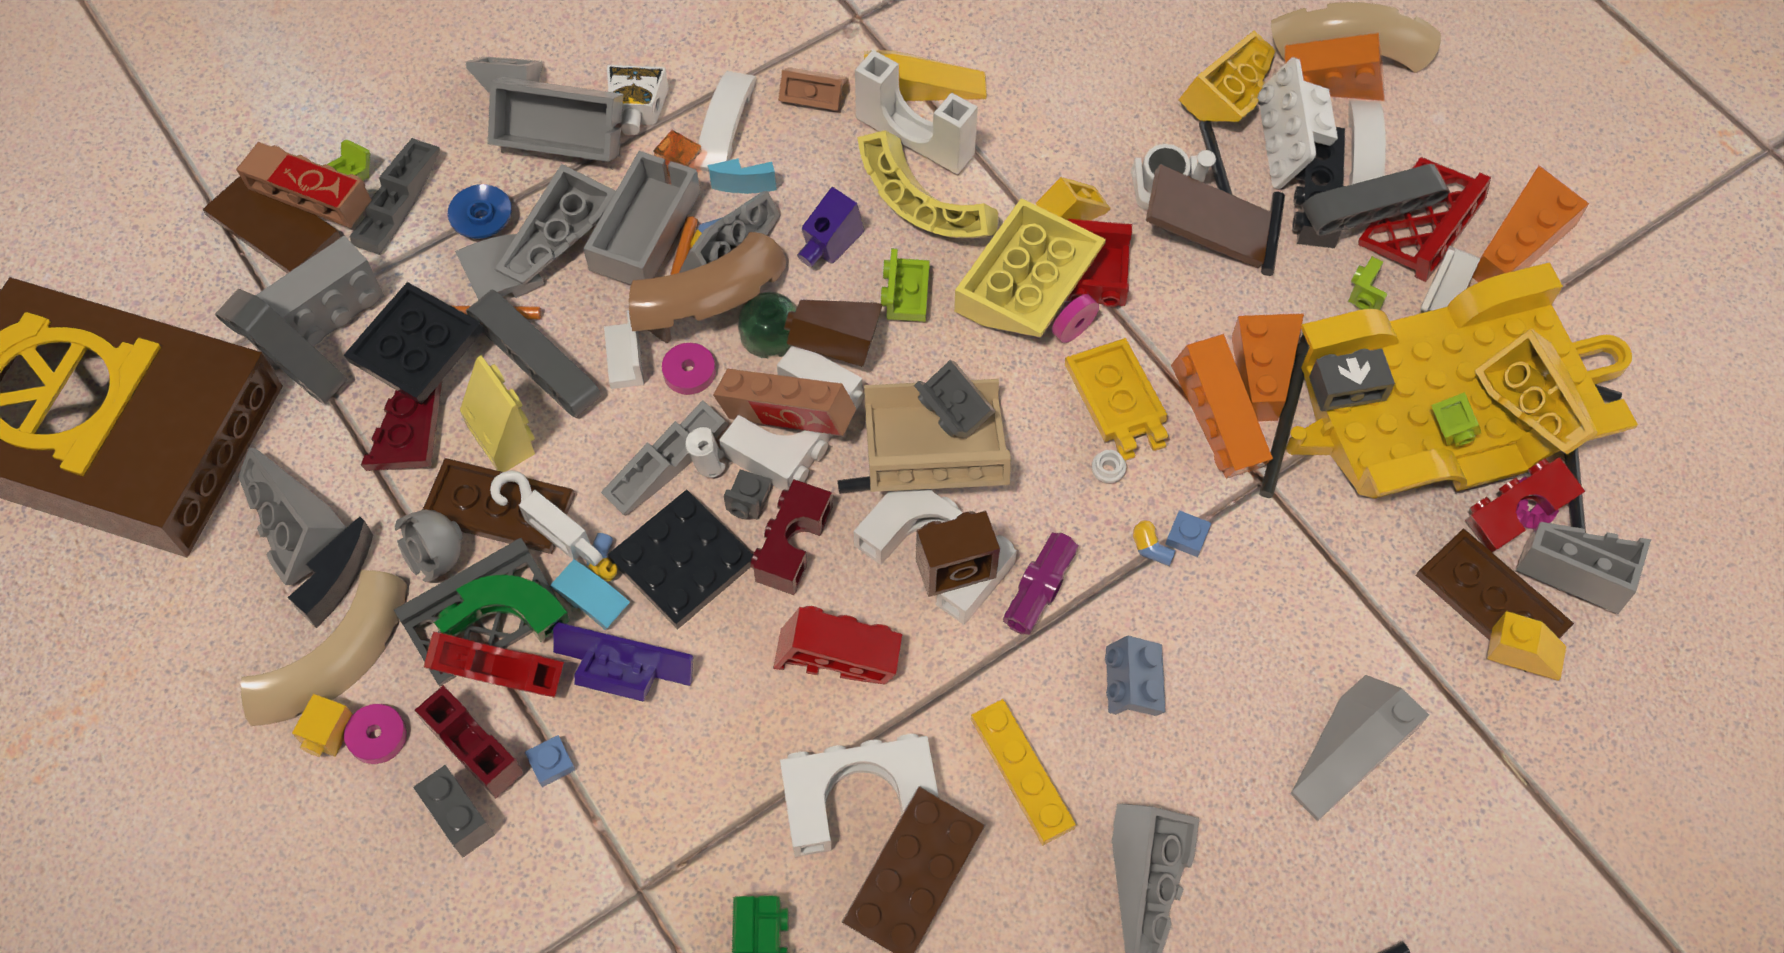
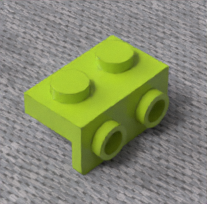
[881,248,930,322]

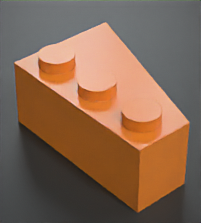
[1285,33,1385,101]
[1231,313,1304,422]

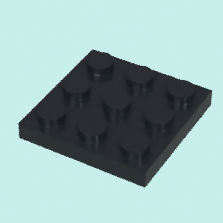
[344,282,485,405]
[607,489,753,630]

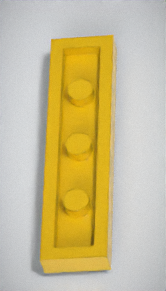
[971,699,1076,846]

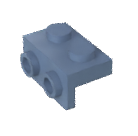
[1105,635,1166,716]

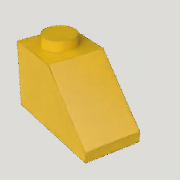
[1036,177,1111,221]
[1487,611,1567,681]

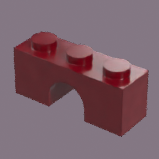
[750,479,833,595]
[415,685,524,799]

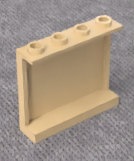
[864,379,1011,492]

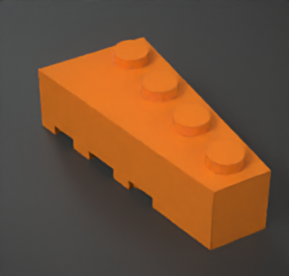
[1472,165,1589,283]
[1171,334,1273,479]

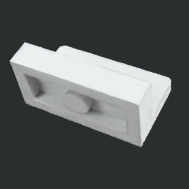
[1420,246,1480,312]
[604,310,644,389]

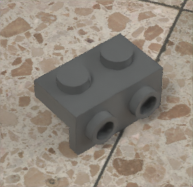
[914,360,996,439]

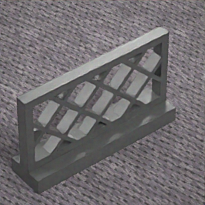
[394,538,561,687]

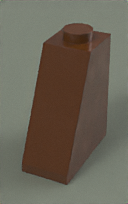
[784,299,883,367]

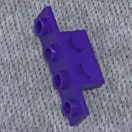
[553,622,693,702]

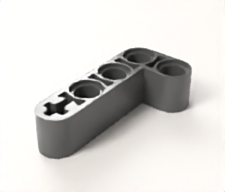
[215,289,347,405]

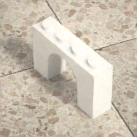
[855,50,978,175]
[719,346,865,491]
[853,489,1017,625]
[780,734,939,857]

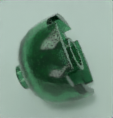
[738,292,798,358]

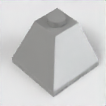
[466,56,542,94]

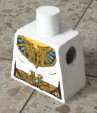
[607,65,669,135]

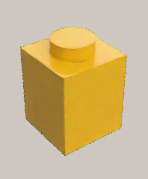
[292,694,353,757]

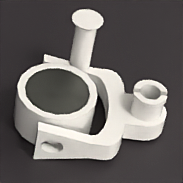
[1131,144,1216,232]

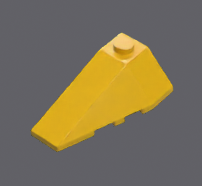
[1178,30,1276,122]
[864,50,986,101]
[1475,329,1598,455]

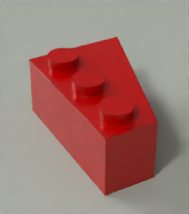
[773,606,902,685]

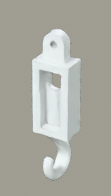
[490,470,603,566]

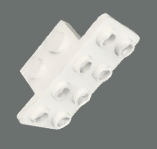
[1258,57,1338,189]

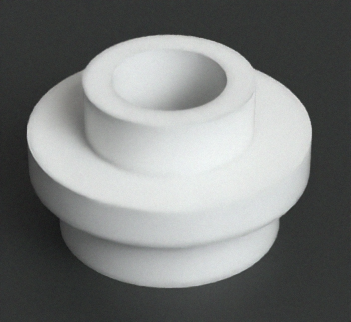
[1092,450,1126,483]

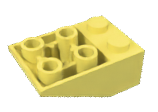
[460,355,535,472]

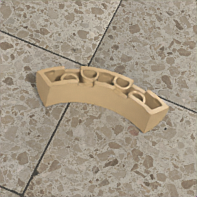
[1271,2,1441,73]
[241,570,407,726]

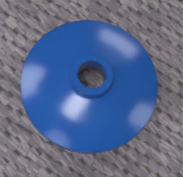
[447,184,512,239]

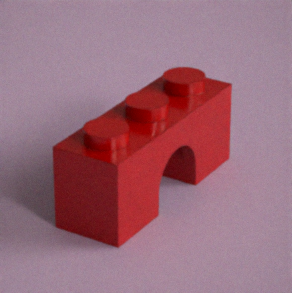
[1465,457,1585,552]

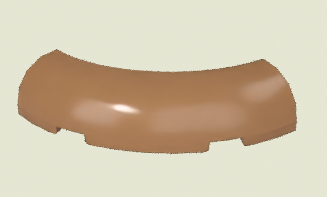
[629,232,787,331]

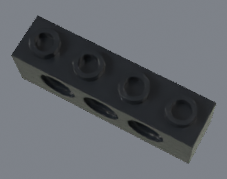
[1292,127,1345,248]

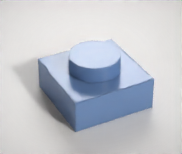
[1165,510,1211,557]
[525,735,575,787]

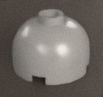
[395,509,462,582]

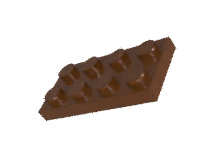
[842,786,985,953]

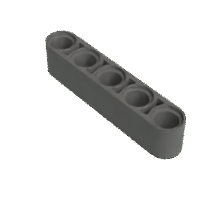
[1302,164,1450,236]
[466,289,601,418]

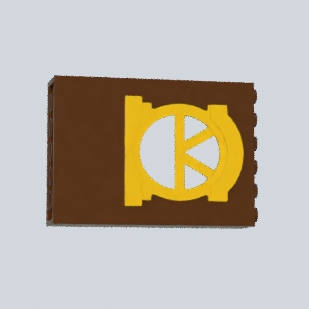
[0,277,283,558]

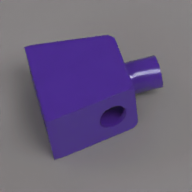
[797,186,864,267]

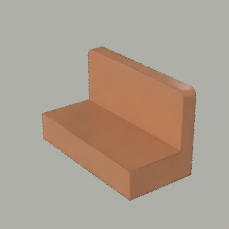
[778,67,847,111]

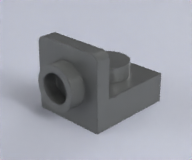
[724,469,772,520]

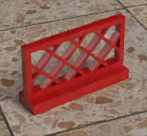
[1358,157,1491,282]

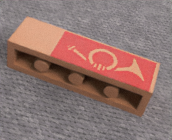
[236,142,372,228]
[713,368,856,436]

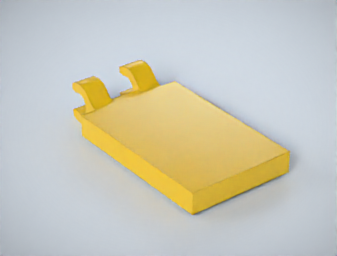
[1065,338,1168,461]

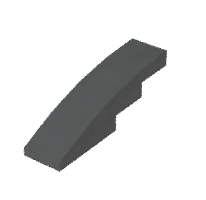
[349,138,440,255]

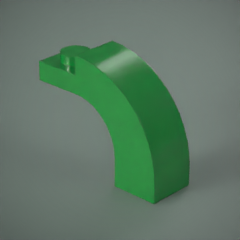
[434,575,570,642]

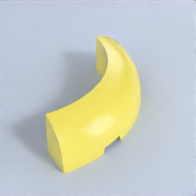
[857,130,998,238]

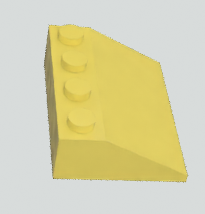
[954,198,1106,337]

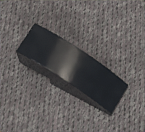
[288,516,373,628]

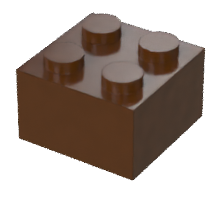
[916,510,1000,597]

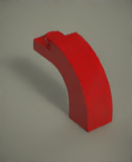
[423,632,564,698]

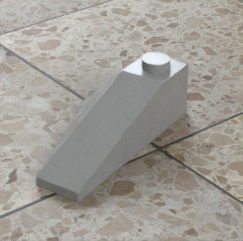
[495,164,616,285]
[679,191,780,273]
[238,448,346,585]
[1291,675,1429,821]
[1112,803,1199,953]

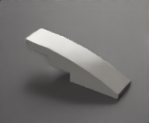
[601,400,729,516]

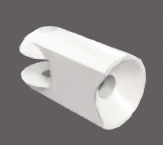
[685,427,725,478]

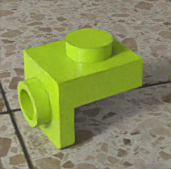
[327,139,370,181]
[1348,256,1387,310]
[1431,392,1481,446]

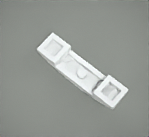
[694,71,756,172]
[1348,100,1386,185]

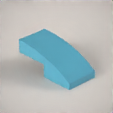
[708,159,776,194]
[550,559,630,630]

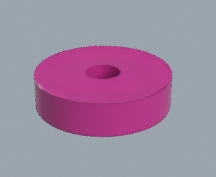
[1052,294,1099,343]
[662,343,716,395]
[344,704,407,764]

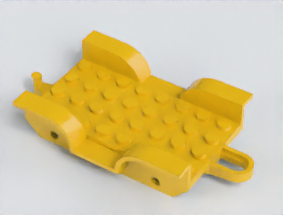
[1286,262,1638,499]

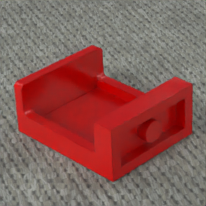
[1066,219,1132,307]

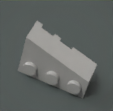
[1516,522,1651,614]

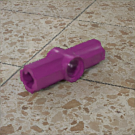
[1003,532,1079,635]

